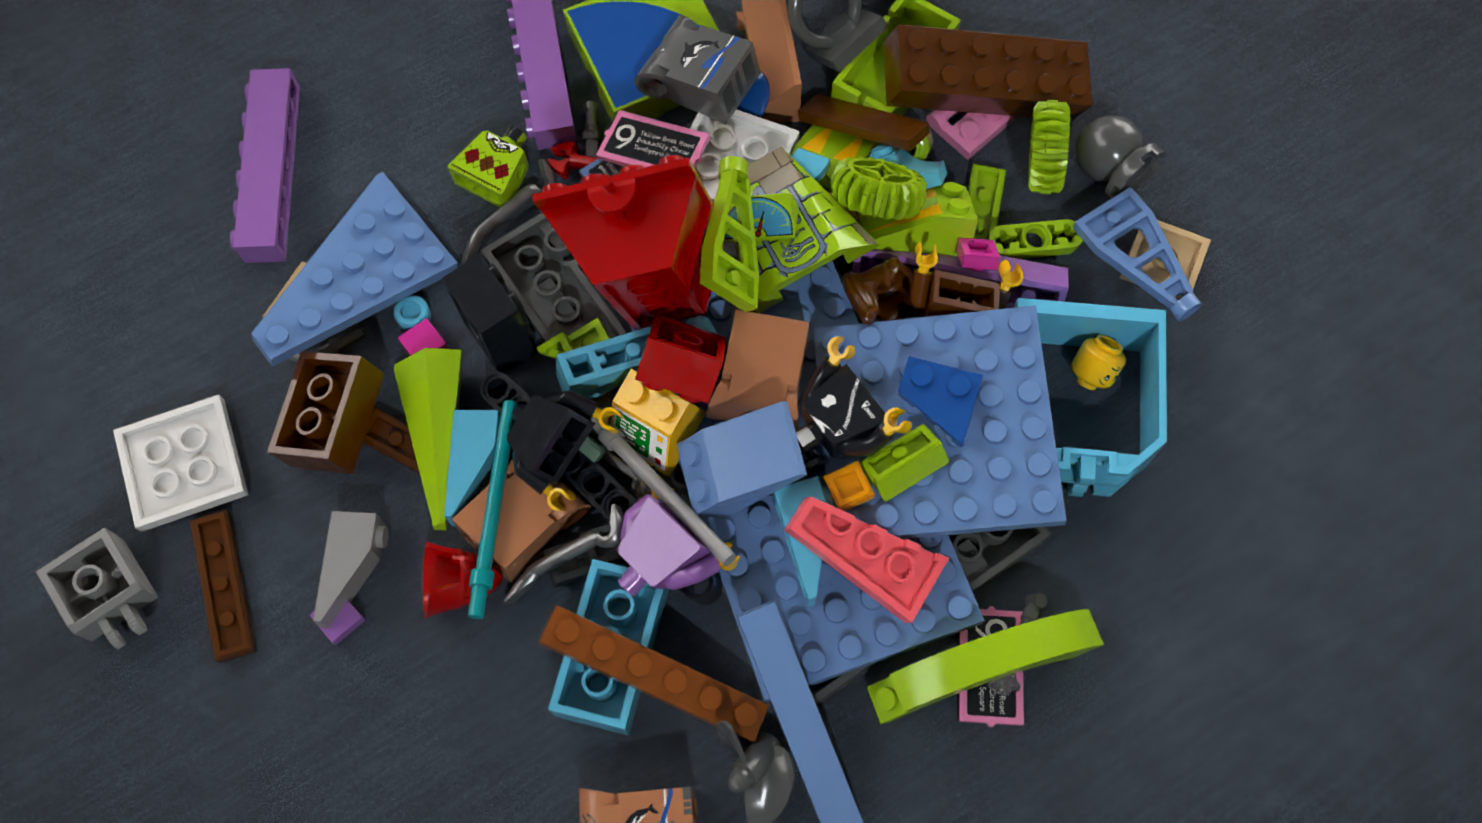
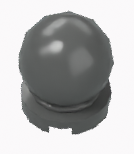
[1076,115,1167,199]

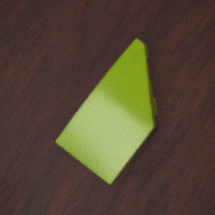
[537,318,611,359]

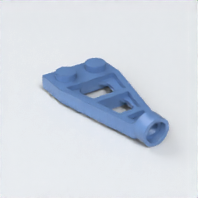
[1073,187,1202,322]

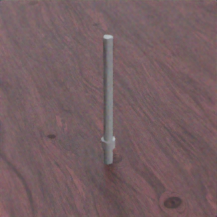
[591,418,736,566]

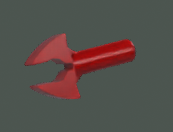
[547,141,597,180]

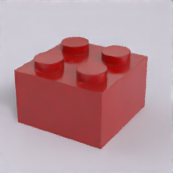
[635,314,727,404]

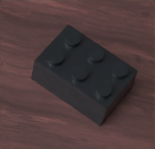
[442,255,536,373]

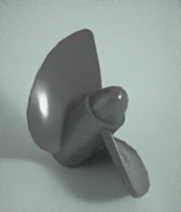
[716,720,796,823]

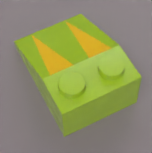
[790,125,881,192]
[857,182,978,256]

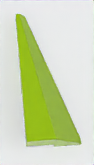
[394,348,463,530]

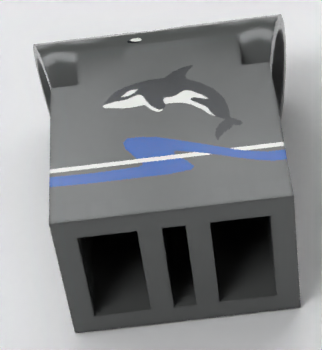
[634,15,760,124]

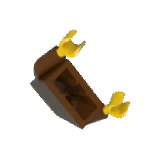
[910,242,1024,317]

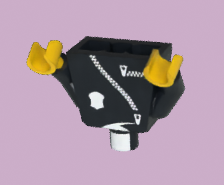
[796,336,912,457]
[507,390,625,511]

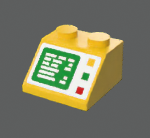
[611,369,707,477]

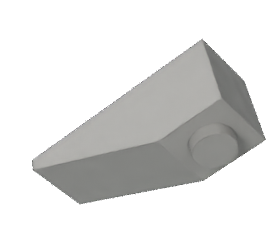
[313,511,389,628]

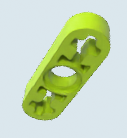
[985,219,1083,259]

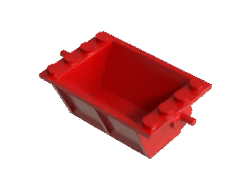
[532,155,725,331]

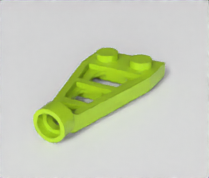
[699,156,759,312]

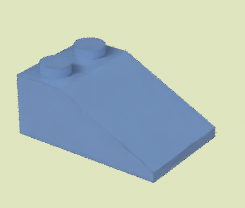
[677,401,807,518]

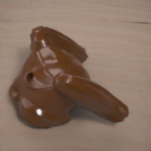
[842,257,914,325]

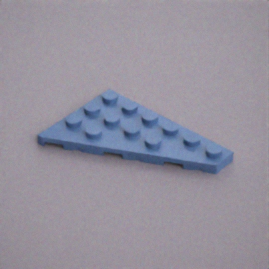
[251,172,458,367]

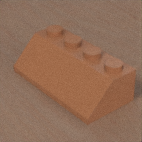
[736,0,802,124]

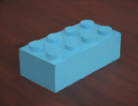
[548,559,669,736]

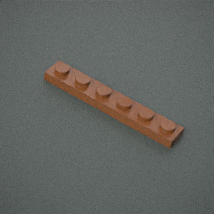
[538,605,769,743]

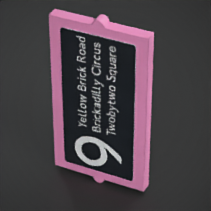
[596,110,710,168]
[958,606,1024,728]

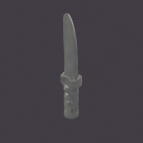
[582,101,601,157]

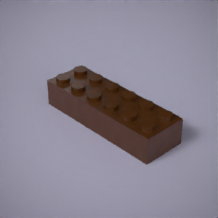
[884,24,1092,120]

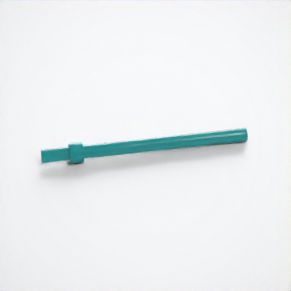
[468,400,518,619]

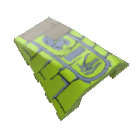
[734,146,880,313]

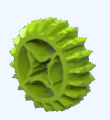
[1028,100,1070,194]
[830,156,927,220]

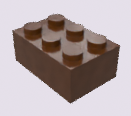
[267,352,384,474]

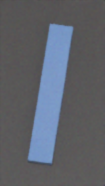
[736,600,864,823]

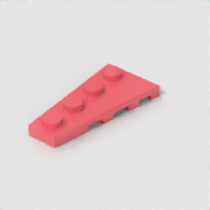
[784,496,949,623]

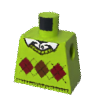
[447,126,529,207]

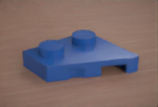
[898,356,983,447]

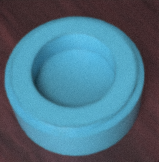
[394,295,431,331]

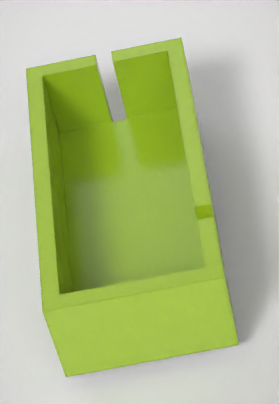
[831,0,961,116]

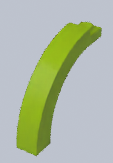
[867,609,1104,724]

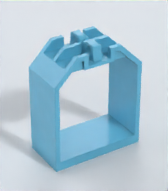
[1014,298,1167,497]

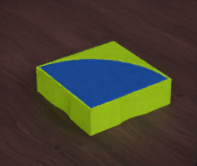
[563,0,719,123]

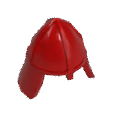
[423,542,503,619]

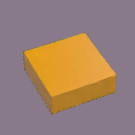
[823,461,875,511]

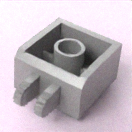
[36,528,158,649]

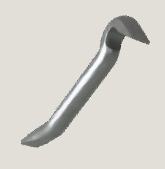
[459,159,556,267]
[504,504,624,604]

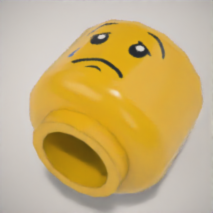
[1071,335,1126,390]

